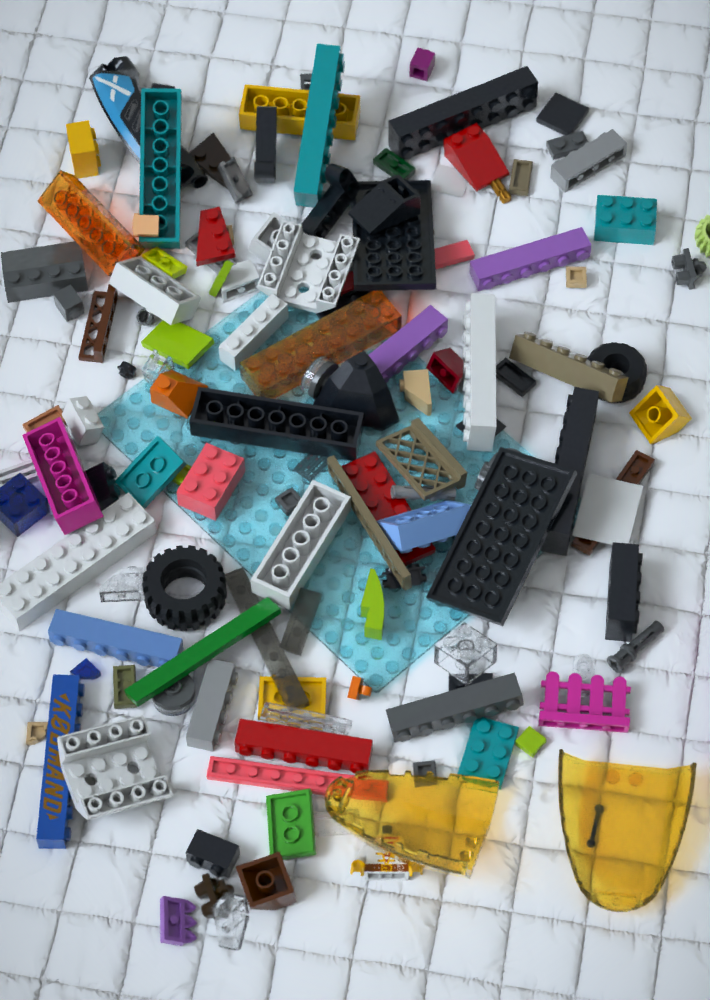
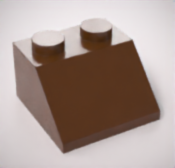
[236,851,297,910]

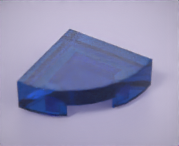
[69,658,101,680]

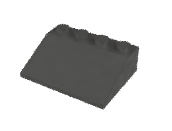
[1,240,88,303]

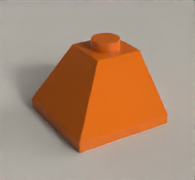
[150,370,208,419]

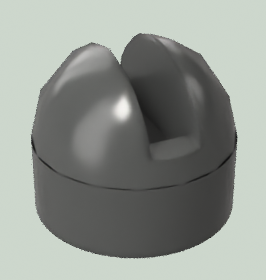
[137,308,154,326]

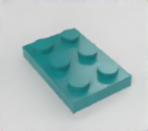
[115,435,187,509]
[457,717,519,790]

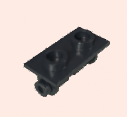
[381,563,427,590]

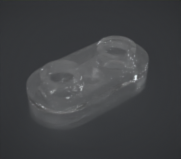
[572,654,595,697]

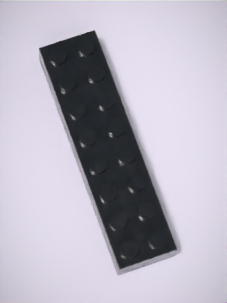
[388,66,539,160]
[189,387,364,461]
[541,387,599,556]

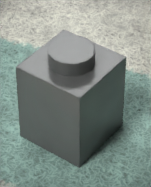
[53,284,85,322]

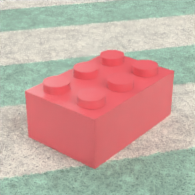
[176,443,245,521]

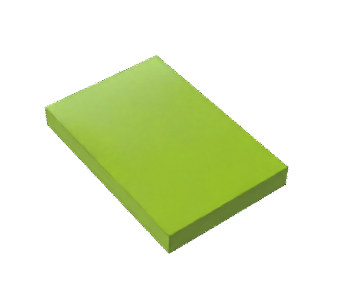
[141,320,215,369]

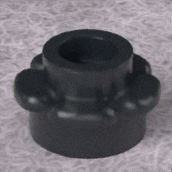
[117,361,137,379]

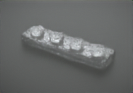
[260,702,353,736]

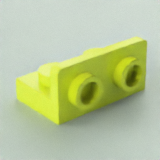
[141,247,188,279]

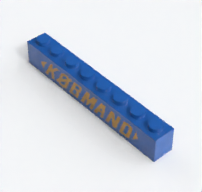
[36,674,85,849]

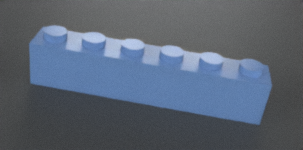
[48,609,184,667]

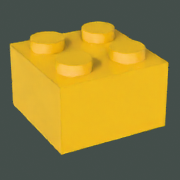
[66,120,101,179]

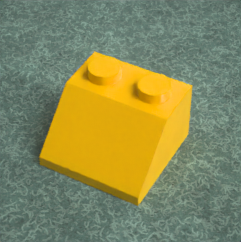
[629,385,692,444]

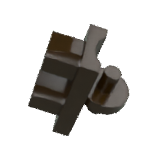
[194,873,235,919]

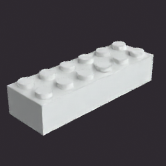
[250,480,351,610]

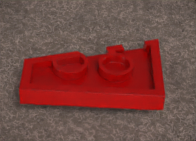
[196,206,235,267]

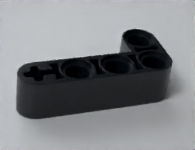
[254,106,277,183]
[302,163,360,238]

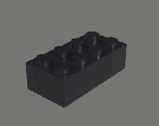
[605,542,643,642]

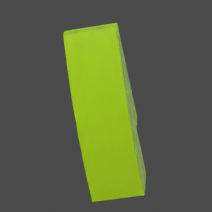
[361,568,384,640]

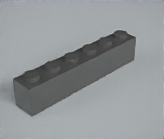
[385,672,524,742]

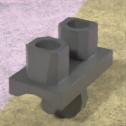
[671,248,707,290]

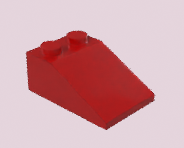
[444,123,509,192]

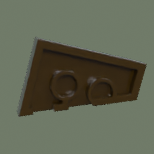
[190,132,231,189]

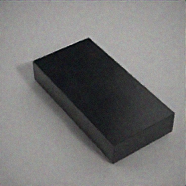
[496,357,536,397]

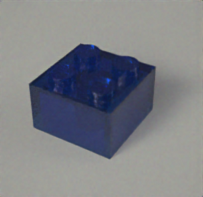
[0,473,50,537]

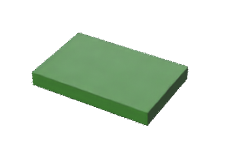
[266,789,316,860]

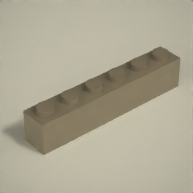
[509,332,629,403]

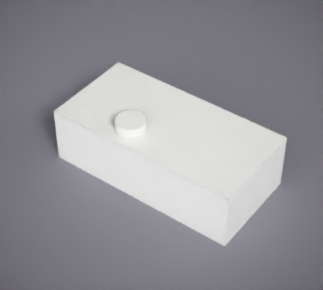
[109,256,202,325]

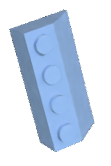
[377,500,471,553]

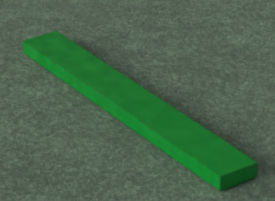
[124,597,281,707]

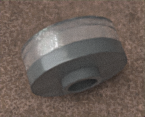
[300,356,339,400]
[152,674,196,716]

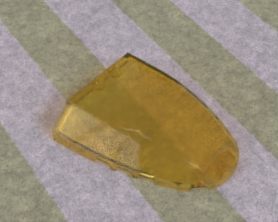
[558,749,697,913]
[325,770,499,880]

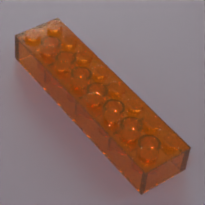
[239,291,402,399]

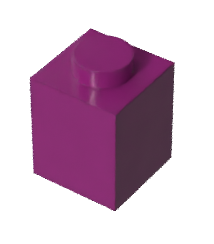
[409,47,435,81]

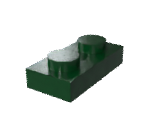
[373,148,416,180]

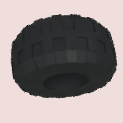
[587,342,647,403]

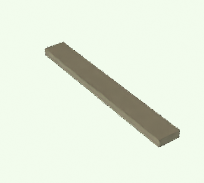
[327,455,412,591]

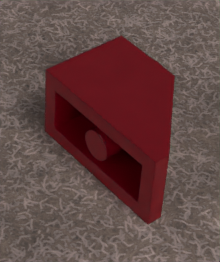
[426,348,464,394]

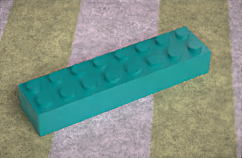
[293,43,345,208]
[139,88,182,249]

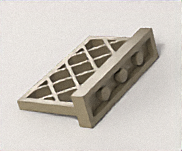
[376,417,468,501]

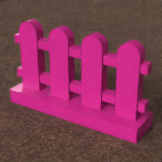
[538,671,631,733]

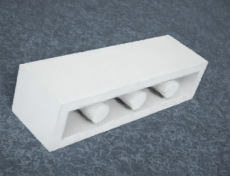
[219,294,289,371]

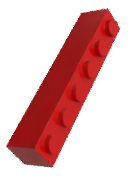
[234,719,373,774]

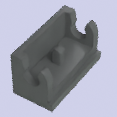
[217,157,253,203]

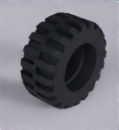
[142,545,227,631]

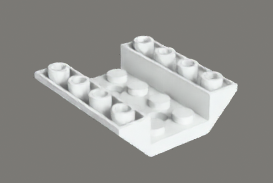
[257,220,360,313]
[57,715,174,820]

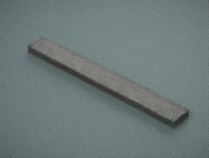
[225,567,309,713]

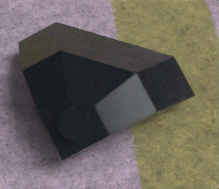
[313,350,400,431]

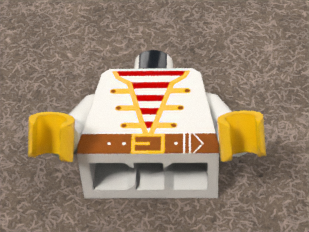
[350,826,423,881]

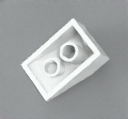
[247,212,317,262]

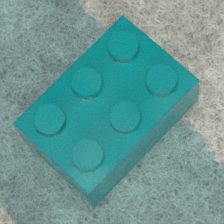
[594,195,657,245]

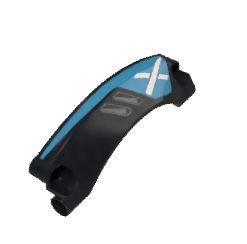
[89,56,208,189]

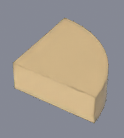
[26,722,48,746]

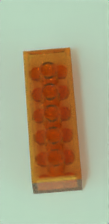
[37,170,145,277]

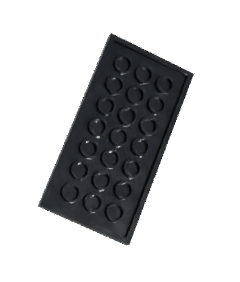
[352,180,436,291]
[426,447,577,626]

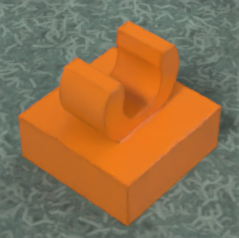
[347,676,372,700]

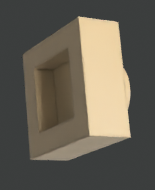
[566,266,587,288]

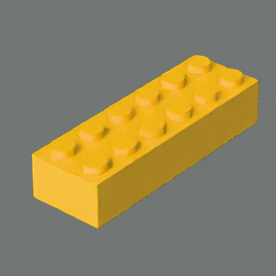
[239,84,361,141]

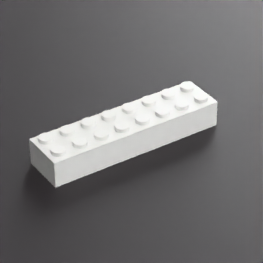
[463,293,496,452]
[0,492,157,631]

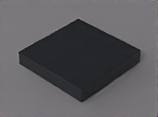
[536,92,589,136]

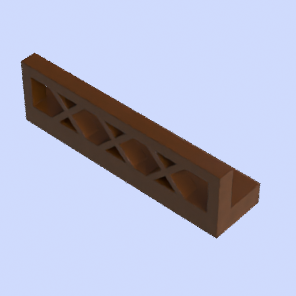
[78,284,118,363]

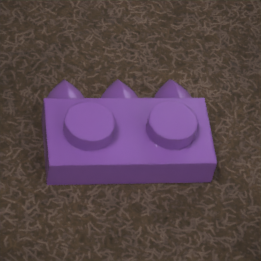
[160,896,197,946]

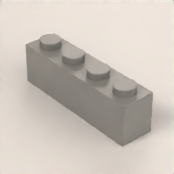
[550,129,628,193]
[186,659,238,752]

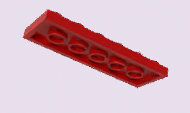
[341,451,435,566]

